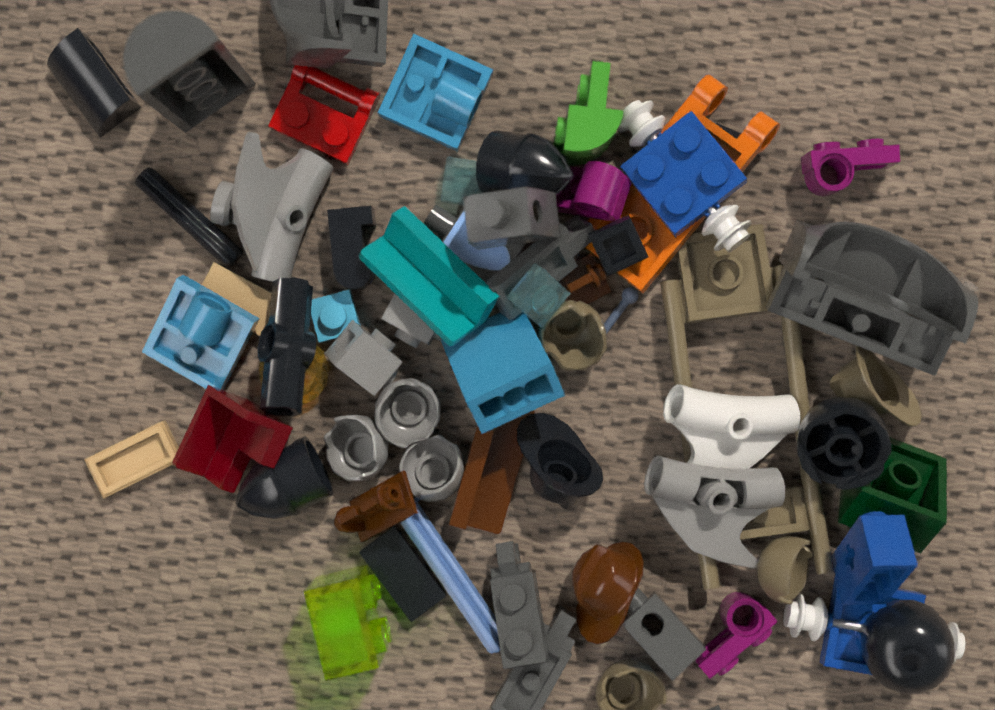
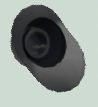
[517,413,603,509]

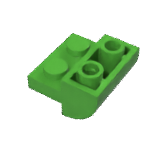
[554,61,624,166]

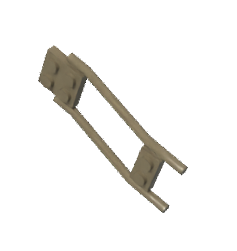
[660,224,834,590]

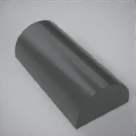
[123,10,256,133]

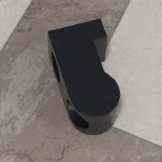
[327,206,376,290]

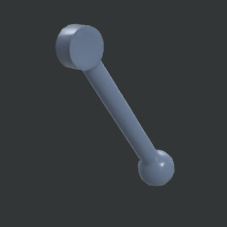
[604,287,639,334]

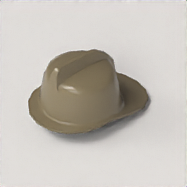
[830,346,922,427]

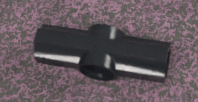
[258,277,316,417]

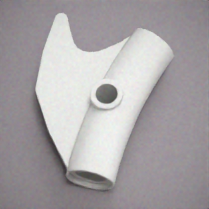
[663,384,800,469]

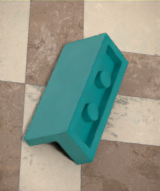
[359,206,499,346]

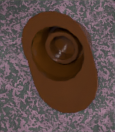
[571,541,644,645]

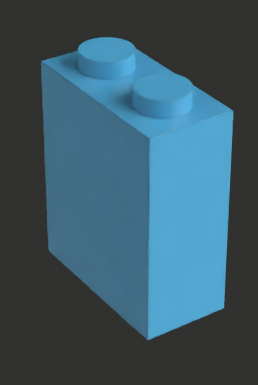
[441,311,565,434]

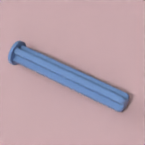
[401,497,500,654]

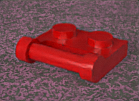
[268,65,380,165]

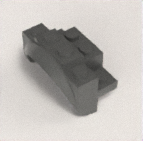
[270,0,388,69]
[766,220,978,376]

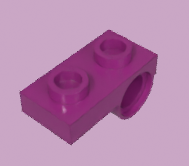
[801,139,901,197]
[556,161,632,222]
[695,592,778,679]

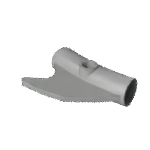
[231,132,334,281]
[644,455,785,568]

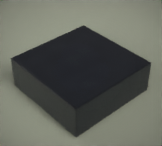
[588,214,649,276]

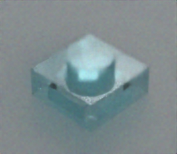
[441,157,482,205]
[506,263,571,328]

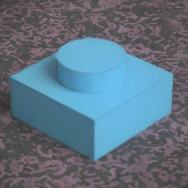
[311,289,361,343]

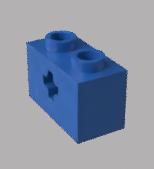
[831,511,918,605]

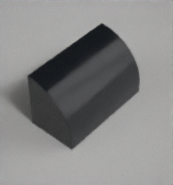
[47,28,142,138]

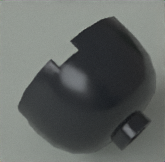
[797,397,892,490]
[861,600,955,694]

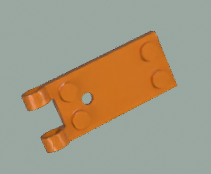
[584,74,780,294]

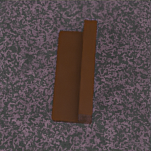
[449,410,535,534]

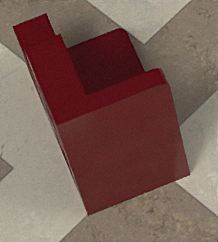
[172,385,293,493]

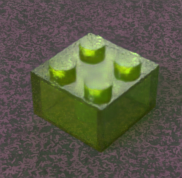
[303,565,392,681]

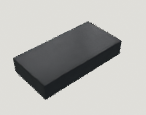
[359,525,447,622]

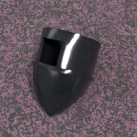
[476,130,574,195]
[236,436,334,519]

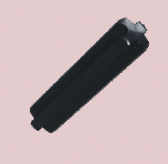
[135,167,243,268]

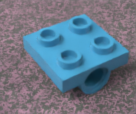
[378,34,493,152]
[142,275,260,390]

